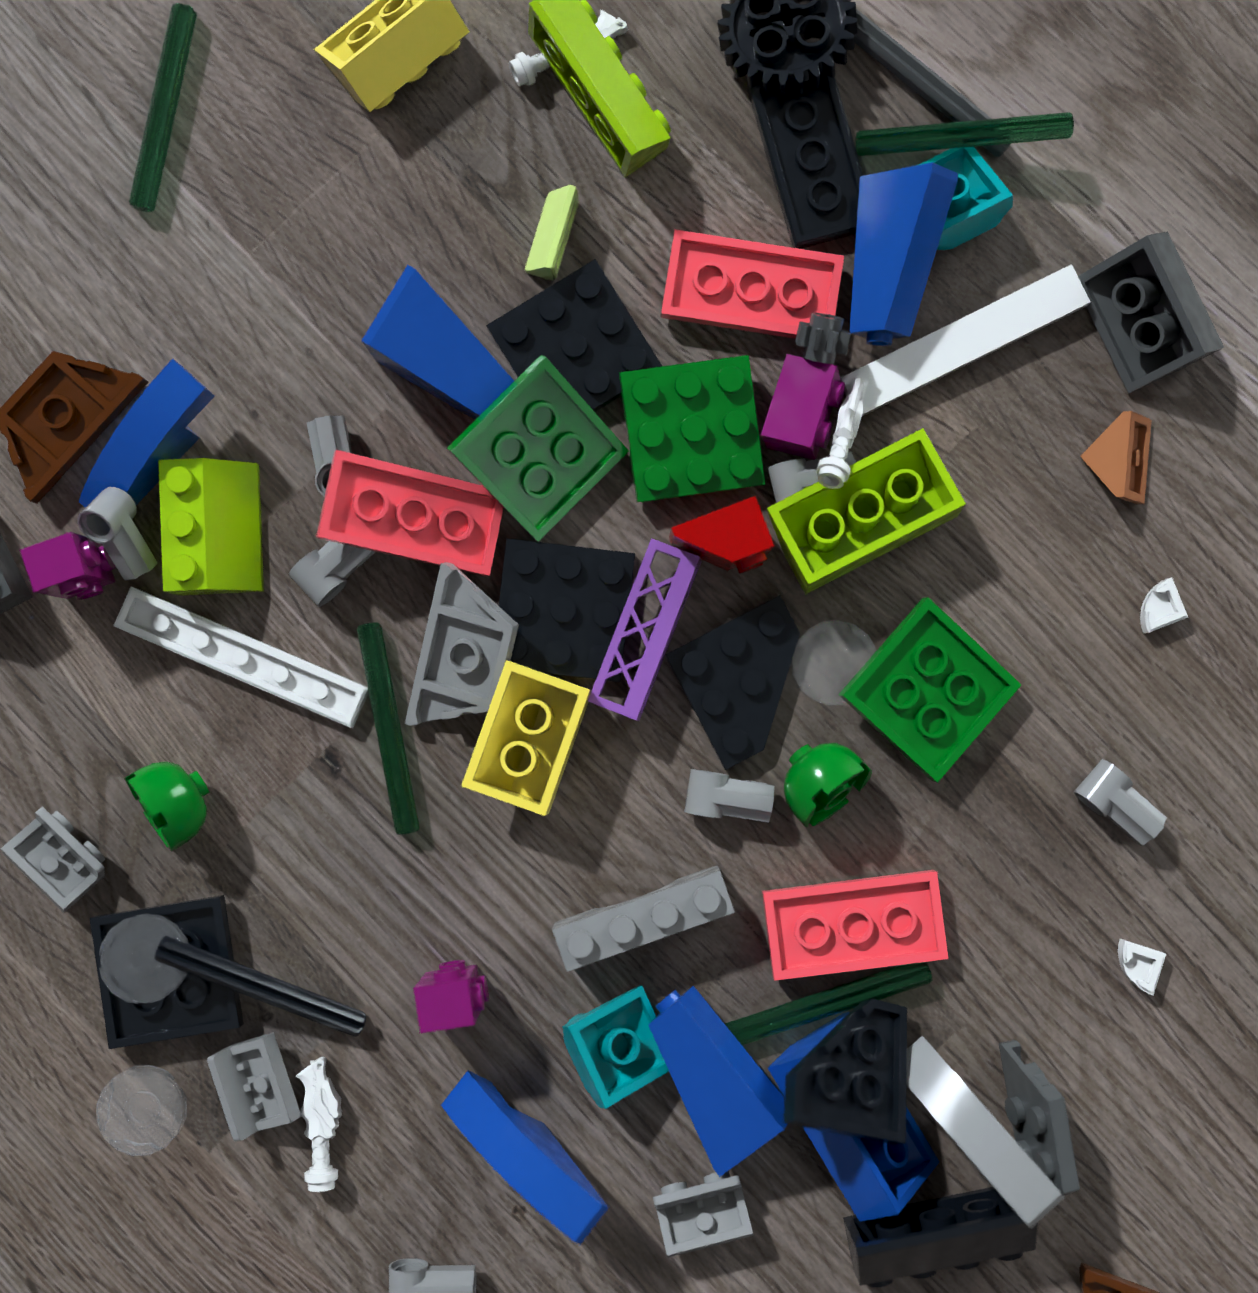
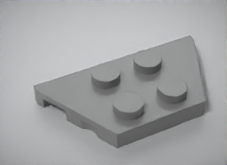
[405,562,519,726]

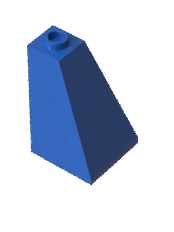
[361,265,514,420]

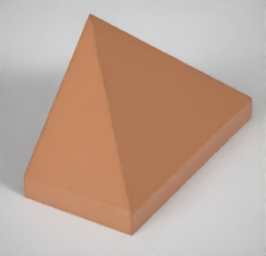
[1080,411,1151,504]

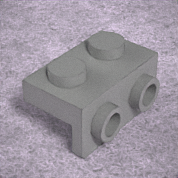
[0,807,105,913]
[207,1032,301,1142]
[653,1171,754,1258]

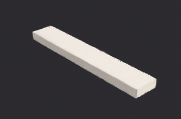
[841,264,1091,416]
[114,587,370,728]

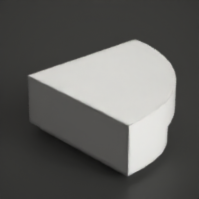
[1140,577,1188,634]
[1118,938,1166,996]

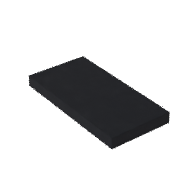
[748,73,863,249]

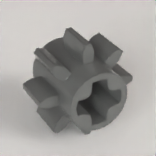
[795,312,851,364]

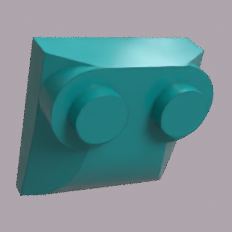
[919,140,1013,250]
[562,985,669,1109]

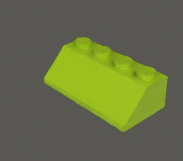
[528,0,671,178]
[767,428,966,594]

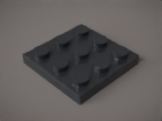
[486,259,662,412]
[499,538,635,682]
[90,895,244,1049]

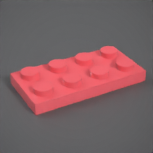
[661,229,844,339]
[316,450,504,577]
[762,870,949,981]

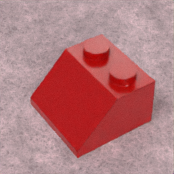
[669,496,775,574]

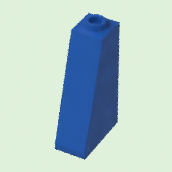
[849,162,958,346]
[648,986,787,1177]

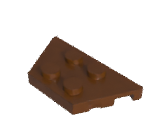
[0,351,149,504]

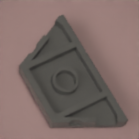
[998,1040,1080,1197]

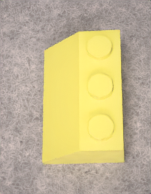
[314,0,469,112]
[461,660,592,816]

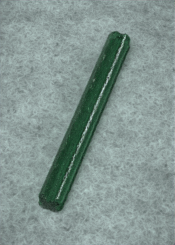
[129,3,197,212]
[855,112,1074,156]
[357,622,420,835]
[725,962,933,1045]

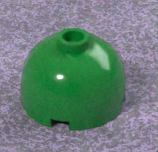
[784,743,872,827]
[124,762,210,852]

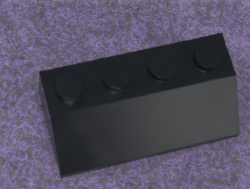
[843,1187,1038,1288]

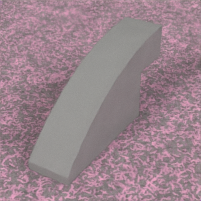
[906,1036,1065,1228]

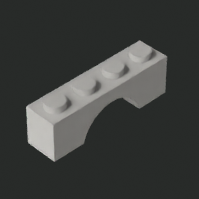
[552,865,735,972]

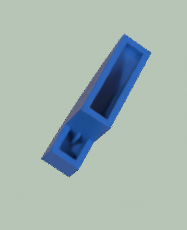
[78,358,215,508]
[441,1070,609,1245]

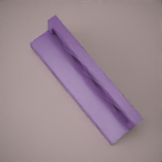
[588,538,701,721]

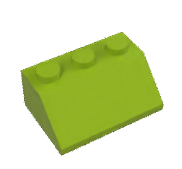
[158,458,264,596]

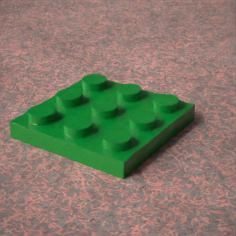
[447,355,629,542]
[619,355,765,502]
[838,597,1022,783]

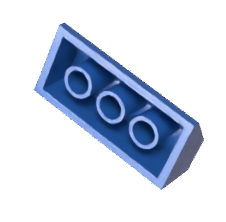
[768,1011,940,1222]

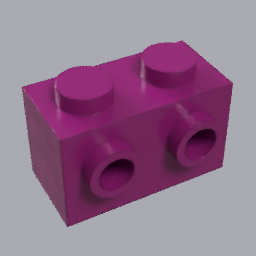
[761,354,845,460]
[20,532,116,600]
[413,960,489,1034]

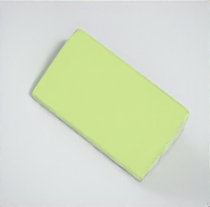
[525,185,579,281]

